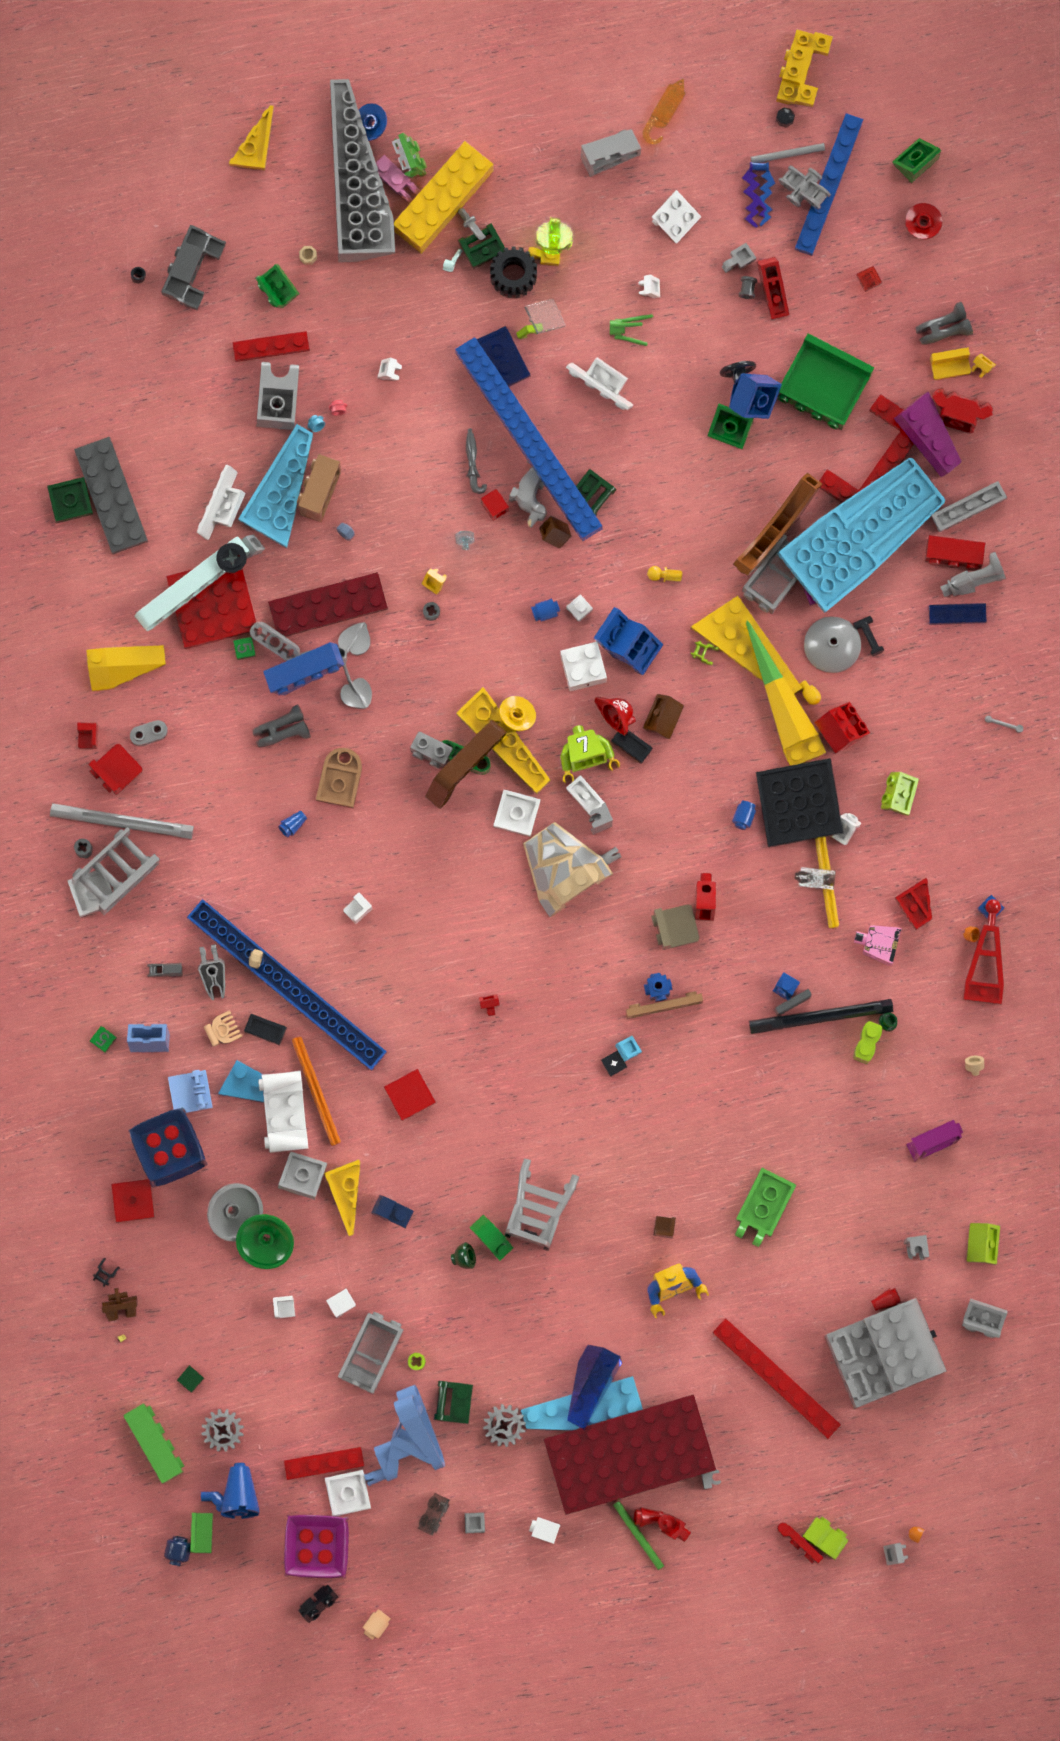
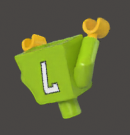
[560,725,620,783]

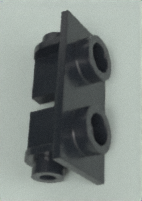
[298,1584,338,1623]

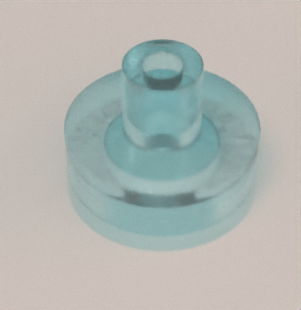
[455,531,475,550]

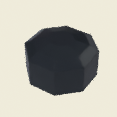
[776,107,795,127]

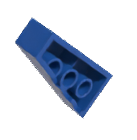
[263,642,344,696]

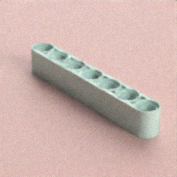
[135,537,250,631]

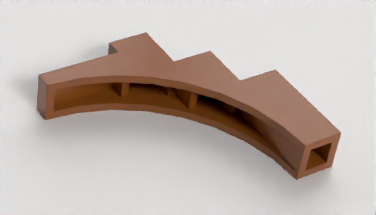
[733,473,822,576]

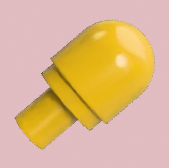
[800,680,821,705]

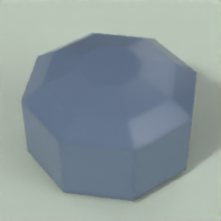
[337,523,355,541]

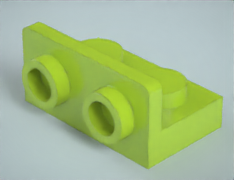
[881,772,919,816]

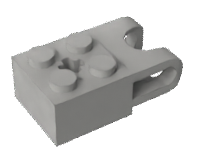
[256,362,299,430]

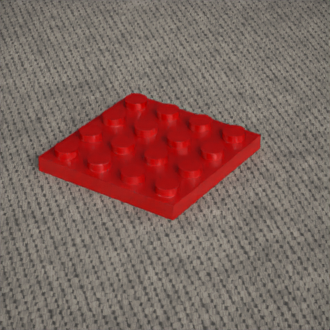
[166,569,259,649]

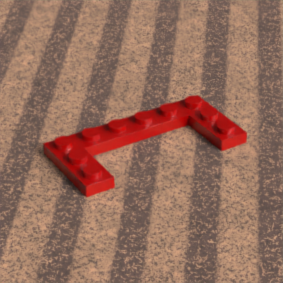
[819,394,914,503]

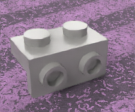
[410,731,452,769]
[962,1298,1007,1338]

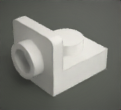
[831,813,861,845]

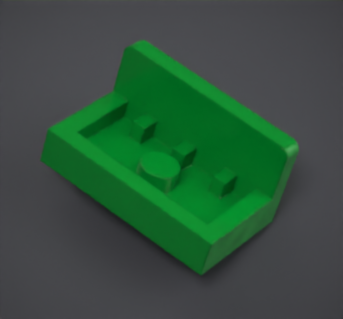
[255,264,299,308]

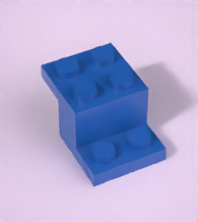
[594,607,664,675]

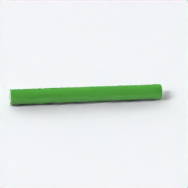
[613,1501,664,1570]

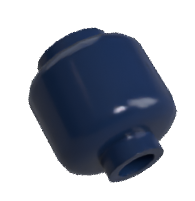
[164,1536,191,1566]

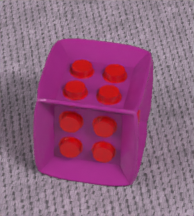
[284,1515,349,1579]

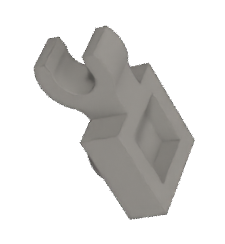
[722,243,756,273]

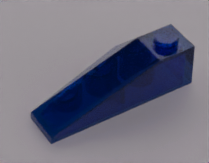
[567,1345,622,1430]

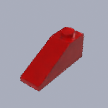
[757,257,790,319]

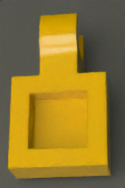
[528,244,561,266]

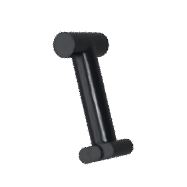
[853,616,884,657]

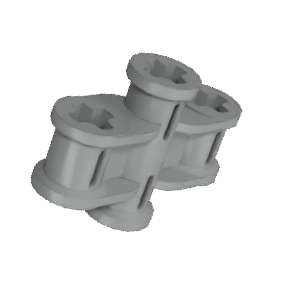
[778,165,831,210]

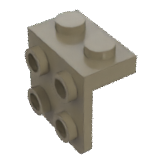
[651,904,699,950]

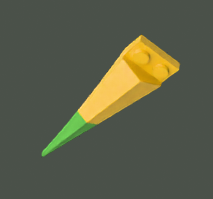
[746,621,826,766]

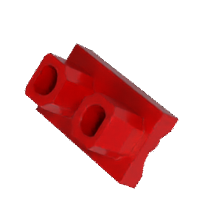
[658,1514,691,1542]

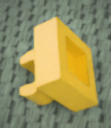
[971,354,996,378]
[422,569,446,595]

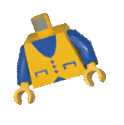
[647,1264,709,1319]

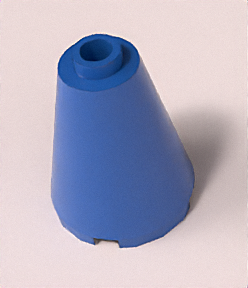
[221,1463,260,1519]

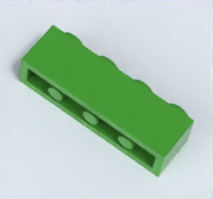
[123,1403,185,1484]

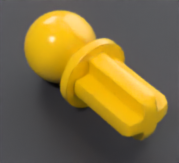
[647,566,682,582]

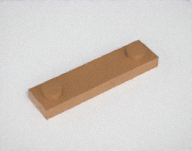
[626,991,703,1019]

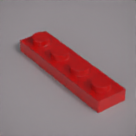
[232,331,310,362]
[284,1447,364,1480]

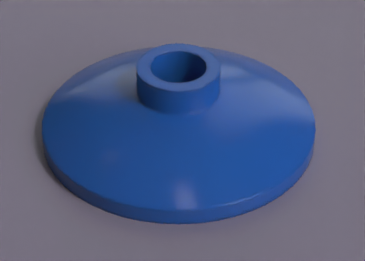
[359,103,387,141]

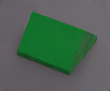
[892,138,941,183]
[707,403,754,449]

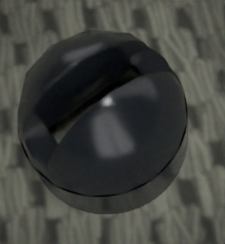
[131,267,146,284]

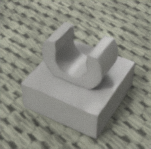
[241,534,265,558]
[701,1470,721,1489]
[883,1543,908,1566]

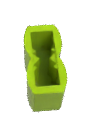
[853,1021,882,1064]
[802,1516,849,1560]

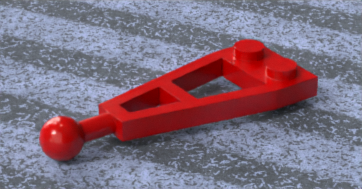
[963,899,1004,1005]

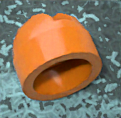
[963,926,980,942]
[909,1526,924,1543]

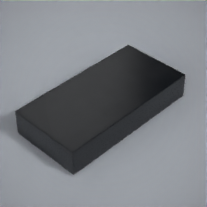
[611,730,653,764]
[244,1014,287,1046]

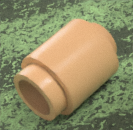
[362,1609,391,1640]

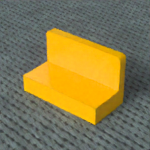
[930,347,971,380]

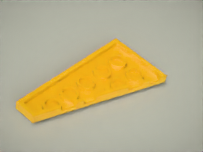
[691,596,802,695]

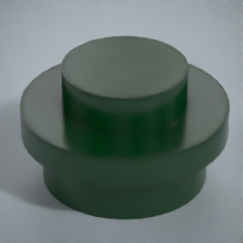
[879,1013,898,1032]

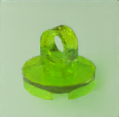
[536,217,573,254]

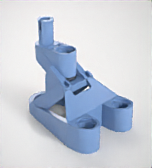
[364,1385,445,1486]

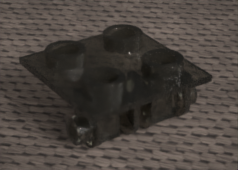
[418,1493,450,1536]

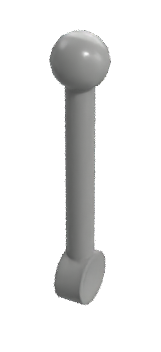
[985,716,1023,733]

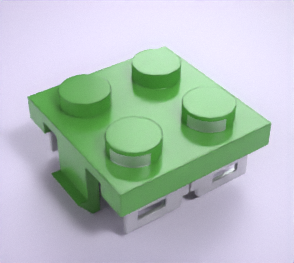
[392,133,427,179]

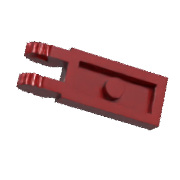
[777,1522,824,1564]

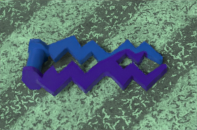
[742,162,776,228]

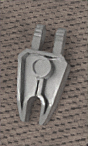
[198,944,226,1000]

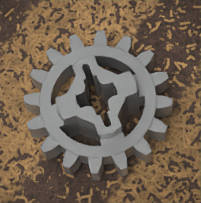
[483,1404,526,1447]
[201,1409,244,1452]

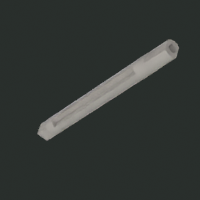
[50,803,194,839]

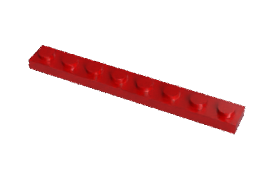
[712,1318,841,1439]

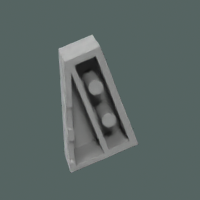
[581,129,641,177]

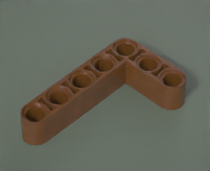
[425,719,507,809]

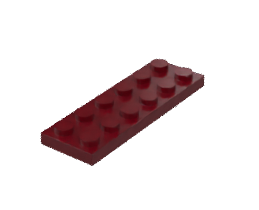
[268,572,388,637]

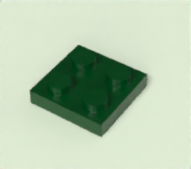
[47,477,93,523]

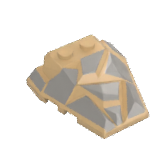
[523,822,613,917]

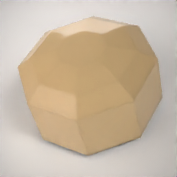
[299,246,317,265]
[249,949,263,969]

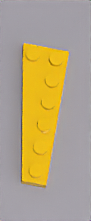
[456,687,550,794]

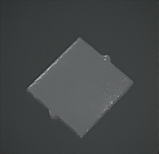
[524,299,566,334]

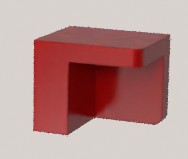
[481,489,509,521]
[77,722,98,749]

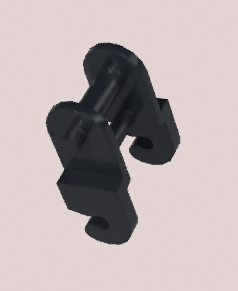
[93,1257,120,1287]

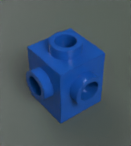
[644,973,673,1002]

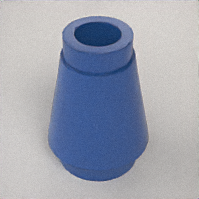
[278,811,307,838]

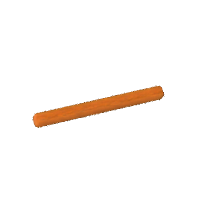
[292,1036,341,1146]

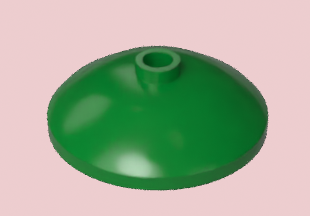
[236,1214,294,1269]

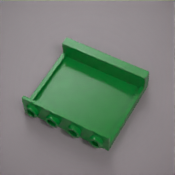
[777,333,874,430]

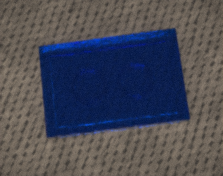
[477,326,531,387]

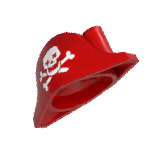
[594,697,636,736]

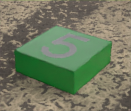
[233,637,256,660]
[90,1026,117,1053]

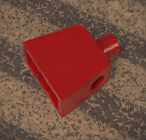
[695,873,716,921]

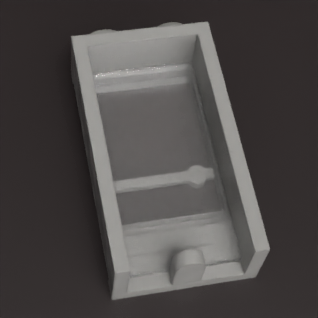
[742,534,798,614]
[338,1312,404,1394]

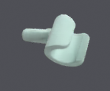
[443,248,463,272]

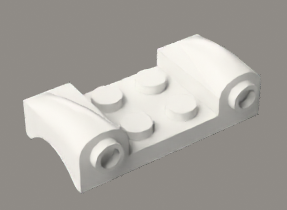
[258,1071,308,1153]

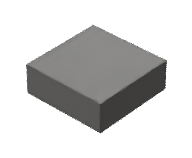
[465,1513,485,1533]

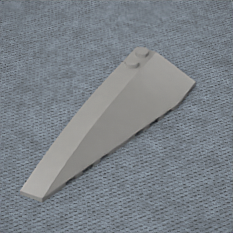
[330,79,395,262]

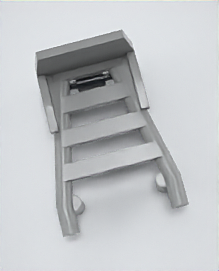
[505,1158,579,1251]

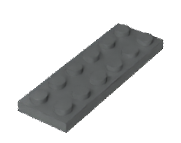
[74,437,148,554]

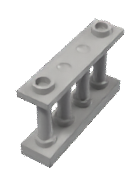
[72,827,160,915]

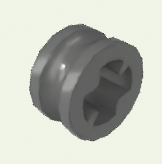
[423,602,440,621]

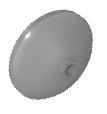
[804,617,861,673]
[207,1183,263,1241]

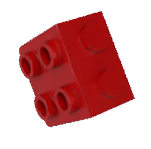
[88,744,143,796]

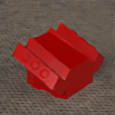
[932,388,993,434]

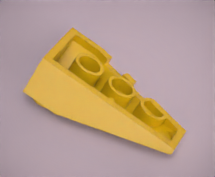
[86,645,166,692]

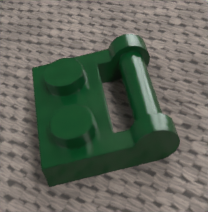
[458,223,505,269]
[576,469,616,516]
[433,1381,473,1424]

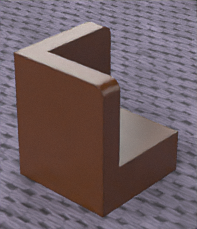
[539,516,572,548]
[653,1216,676,1238]

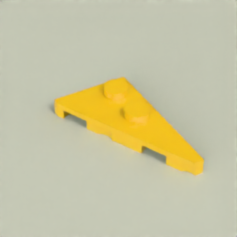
[229,105,274,170]
[325,1160,360,1237]

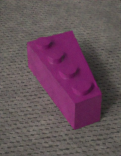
[894,392,962,477]

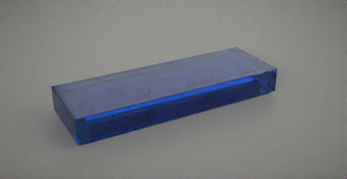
[928,603,987,625]

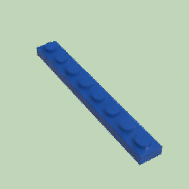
[795,113,863,256]

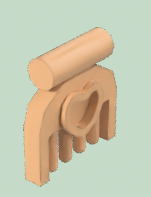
[204,1010,242,1047]

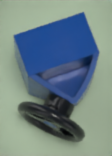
[720,361,782,419]

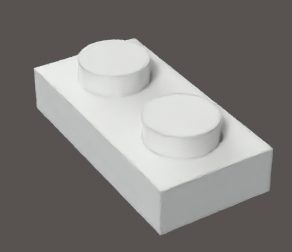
[566,775,605,817]

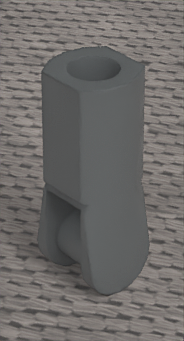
[147,963,183,977]

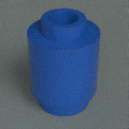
[531,598,560,622]
[732,800,756,830]

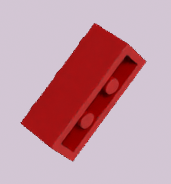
[925,535,986,571]

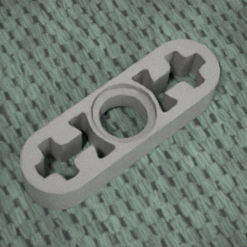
[250,622,300,661]

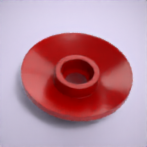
[905,203,943,240]

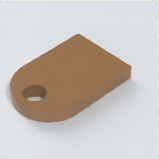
[316,748,362,809]

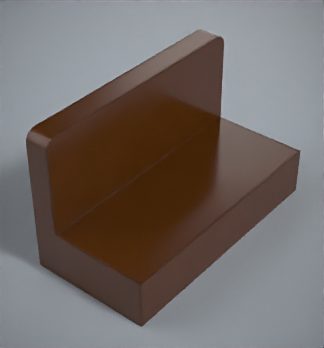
[643,694,684,739]

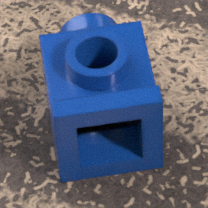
[773,972,800,1001]

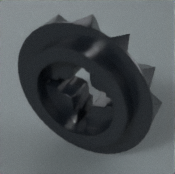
[216,543,247,573]

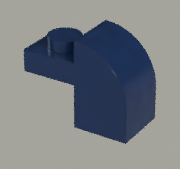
[371,1195,414,1229]

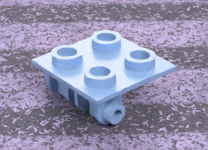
[168,1070,213,1113]

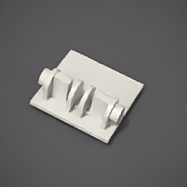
[652,190,701,244]

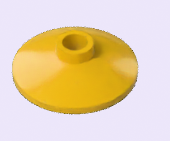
[499,696,536,731]

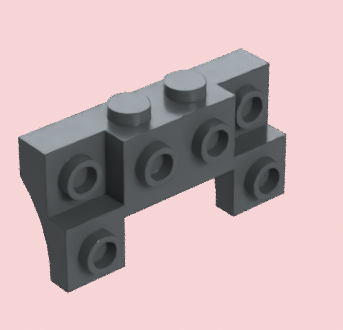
[161,225,226,310]

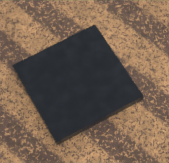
[756,758,844,848]

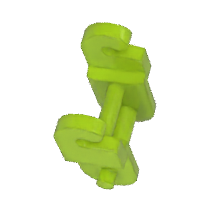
[691,641,719,666]

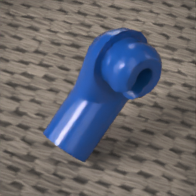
[201,1492,223,1512]

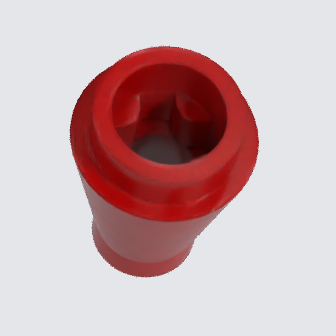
[871,1288,901,1311]
[634,1507,663,1527]

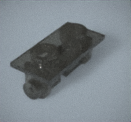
[795,867,836,890]

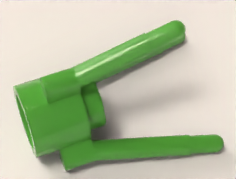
[610,314,653,346]

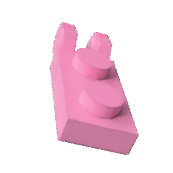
[376,155,420,202]

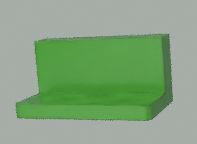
[191,1513,213,1553]

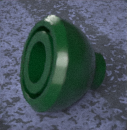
[451,1242,476,1269]

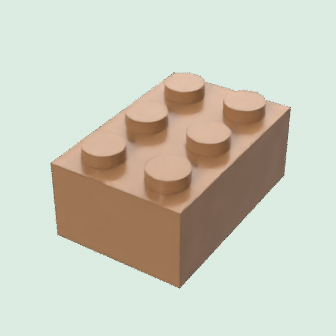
[297,454,341,523]

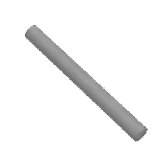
[751,143,825,163]

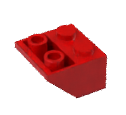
[814,701,870,754]

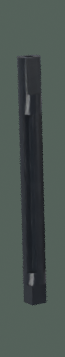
[749,999,894,1034]

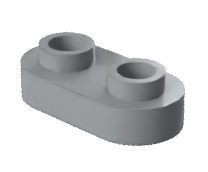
[130,720,168,746]

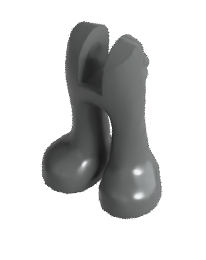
[915,302,973,345]
[253,704,311,748]

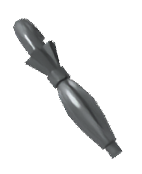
[466,428,487,494]

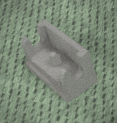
[589,803,613,835]
[904,1235,929,1260]

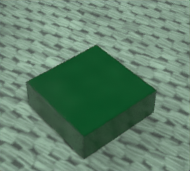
[177,1365,204,1393]

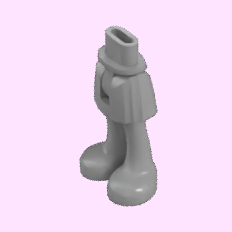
[940,552,1006,597]

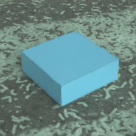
[615,1036,642,1062]

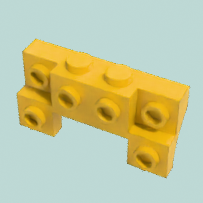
[776,30,833,107]

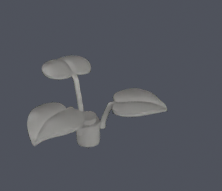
[299,622,372,709]

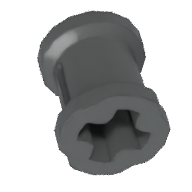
[739,276,758,299]
[74,839,93,858]

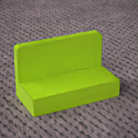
[967,1223,1000,1265]

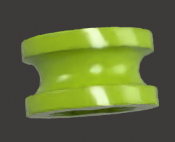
[408,1353,426,1370]

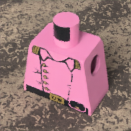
[854,926,901,966]

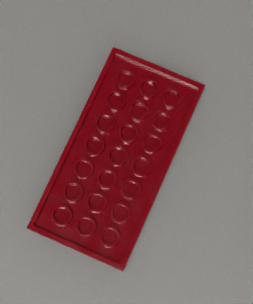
[544,1394,717,1515]

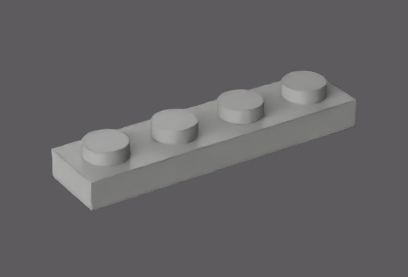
[931,481,1007,532]

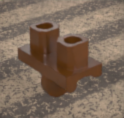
[102,1288,138,1322]

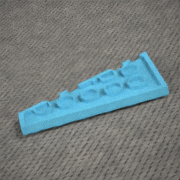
[238,424,313,548]
[521,1376,643,1430]

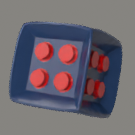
[128,1107,208,1188]

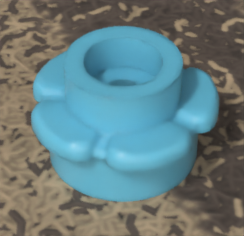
[307,415,325,432]

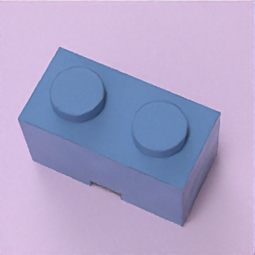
[127,1024,170,1052]

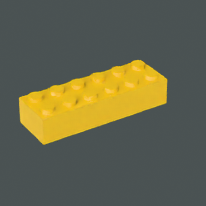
[394,141,494,254]

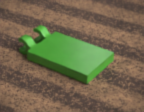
[735,1168,796,1247]

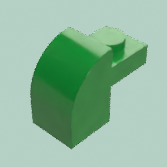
[469,1215,514,1261]

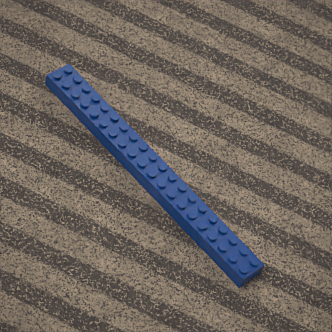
[455,337,603,542]
[187,899,387,1071]

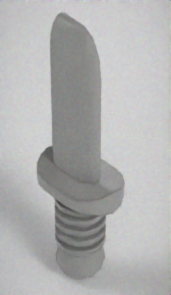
[458,208,486,240]

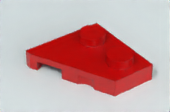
[895,878,933,930]

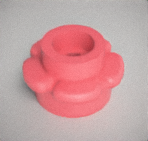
[329,400,347,416]

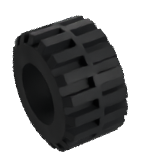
[490,246,537,298]

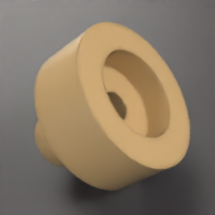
[965,1056,985,1076]

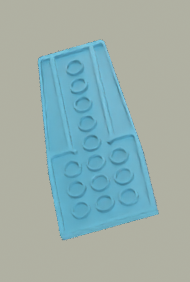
[777,458,945,613]

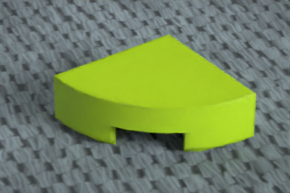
[516,324,543,339]

